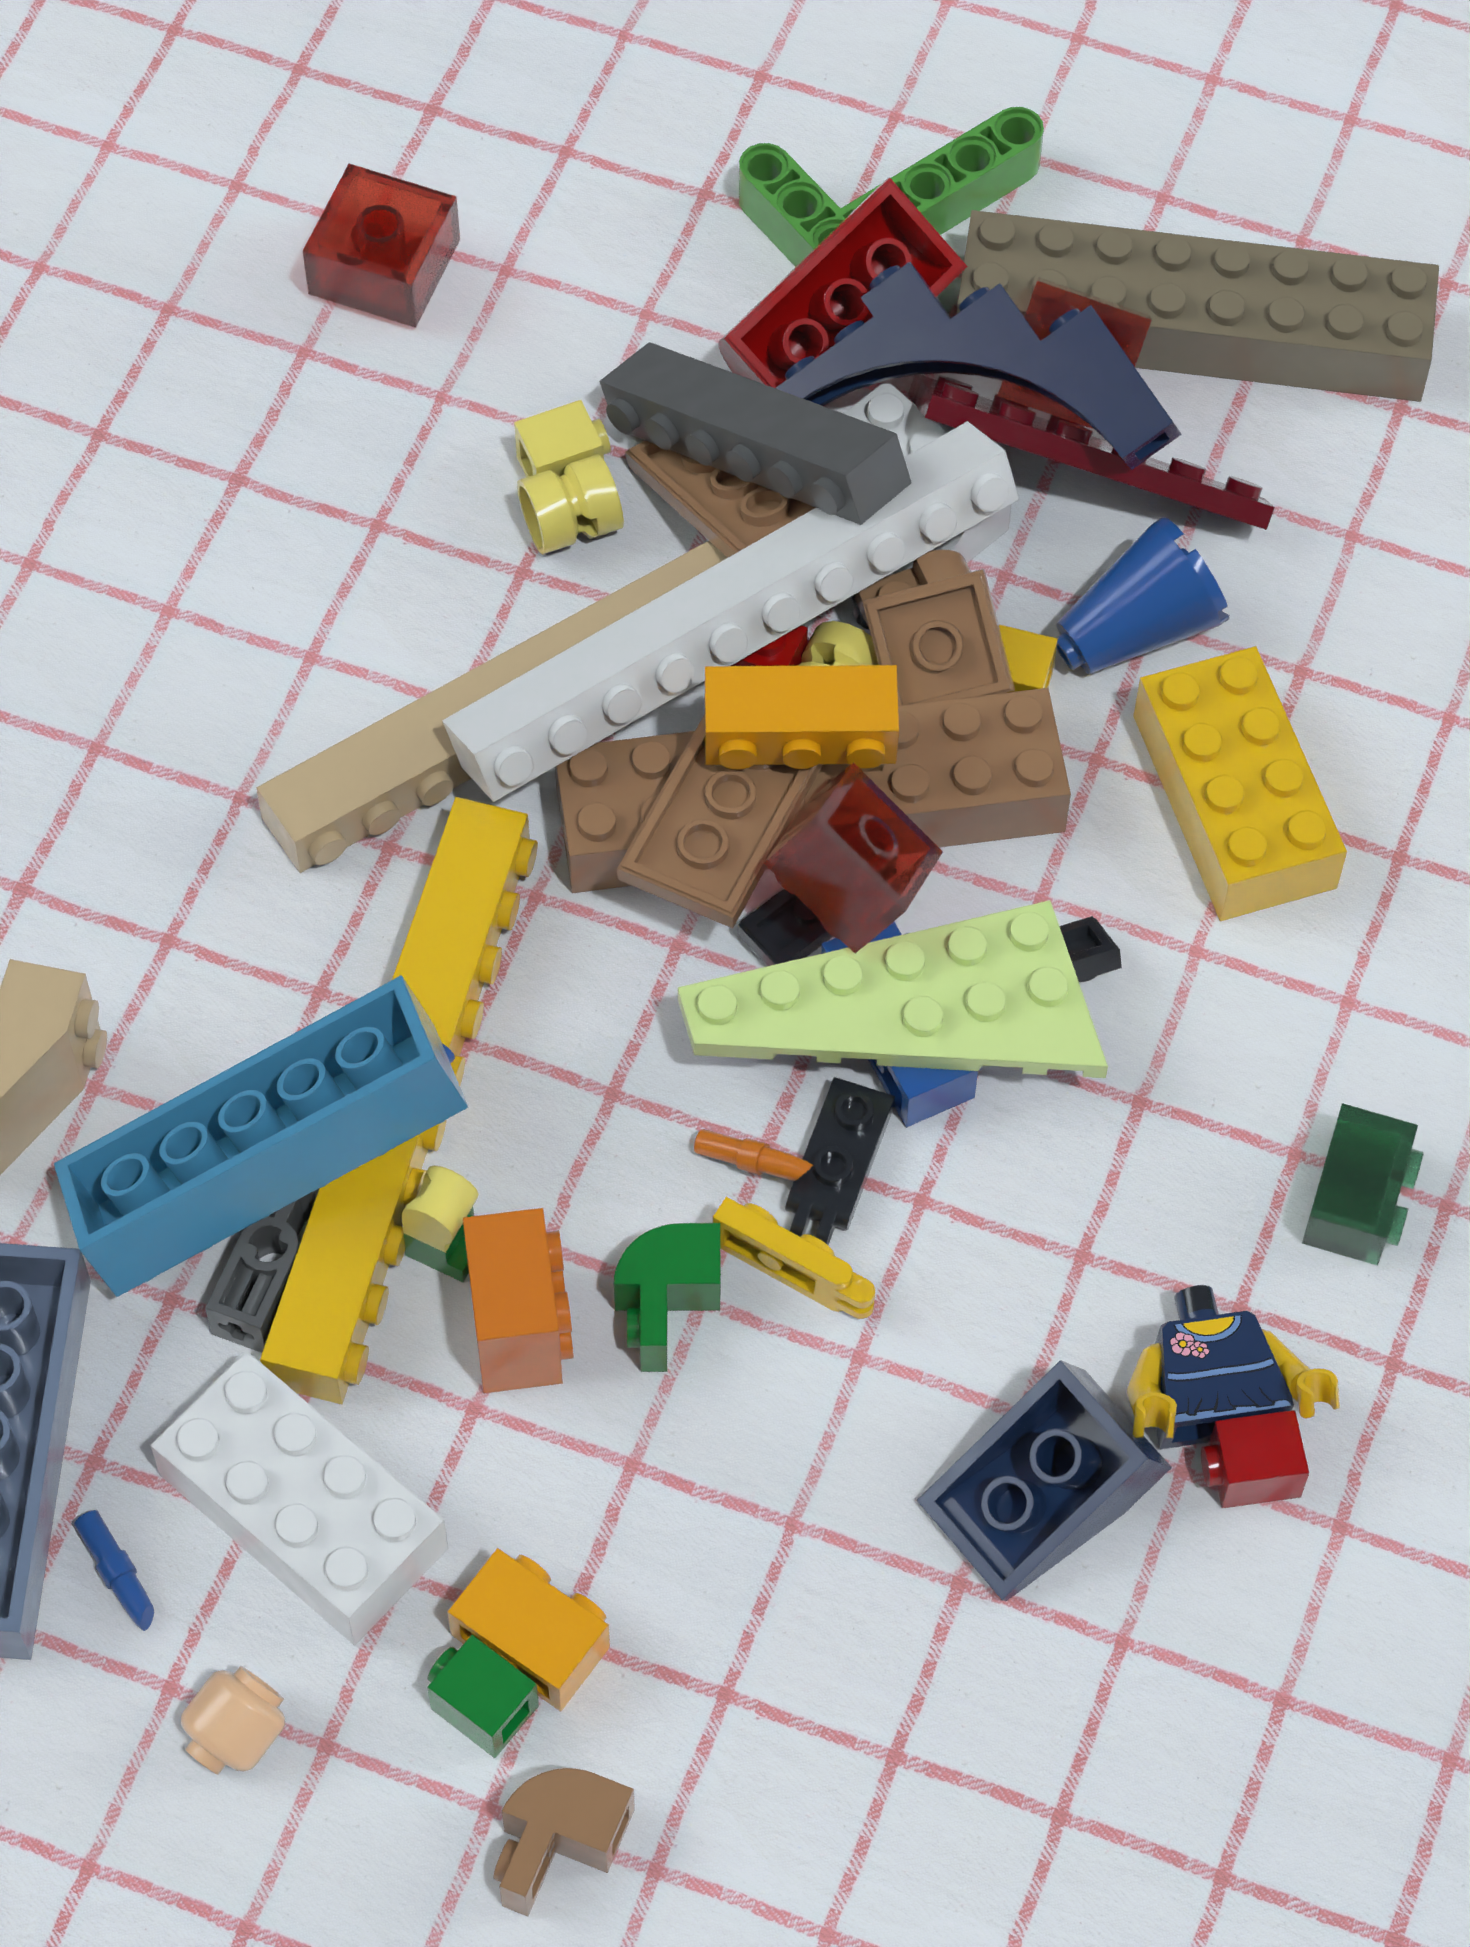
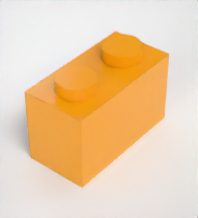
[447,1548,610,1712]

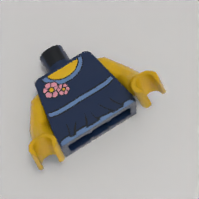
[1127,1285,1340,1450]

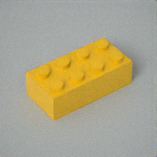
[1133,646,1347,921]

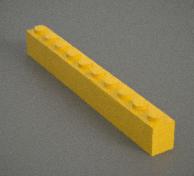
[260,797,538,1405]

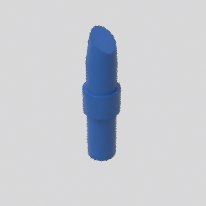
[74,1510,154,1631]

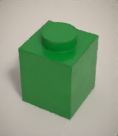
[427,1635,539,1758]

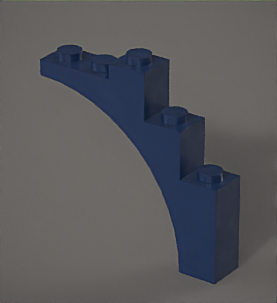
[775,262,1182,470]

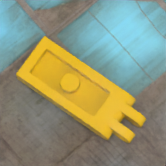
[713,1196,875,1319]

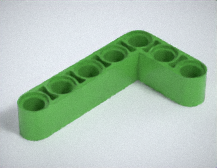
[739,107,1044,267]

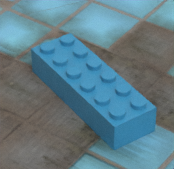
[54,975,469,1297]

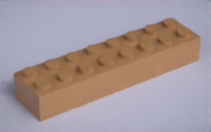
[555,688,1071,893]

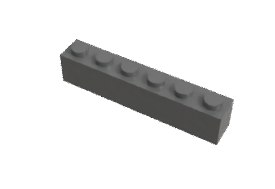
[599,342,912,525]

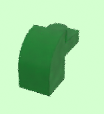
[614,1223,721,1372]

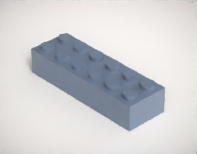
[0,1243,91,1660]

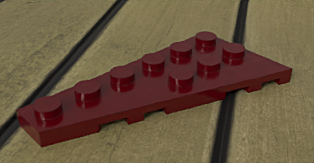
[908,374,1275,530]

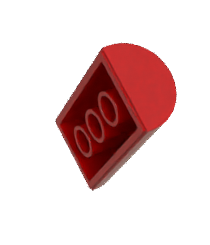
[718,178,968,406]

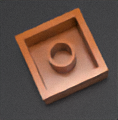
[463,1208,574,1394]

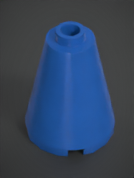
[1056,518,1230,674]

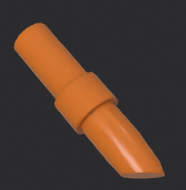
[694,1129,813,1181]

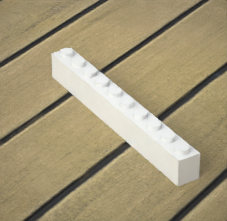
[442,421,1019,802]

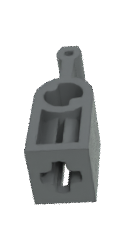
[205,1191,315,1353]

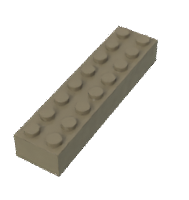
[957,210,1439,402]

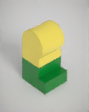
[402,1165,479,1283]

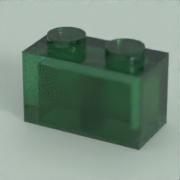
[1302,1103,1424,1266]

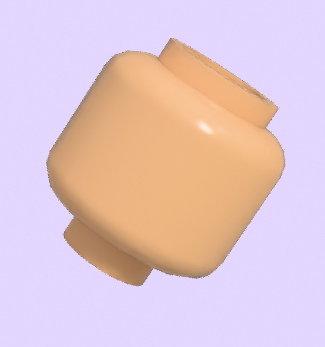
[181,1666,285,1775]

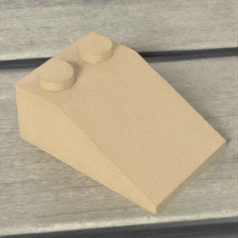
[0,959,107,1175]

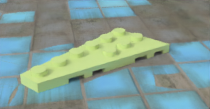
[678,900,1108,1078]

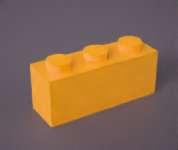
[705,665,899,769]

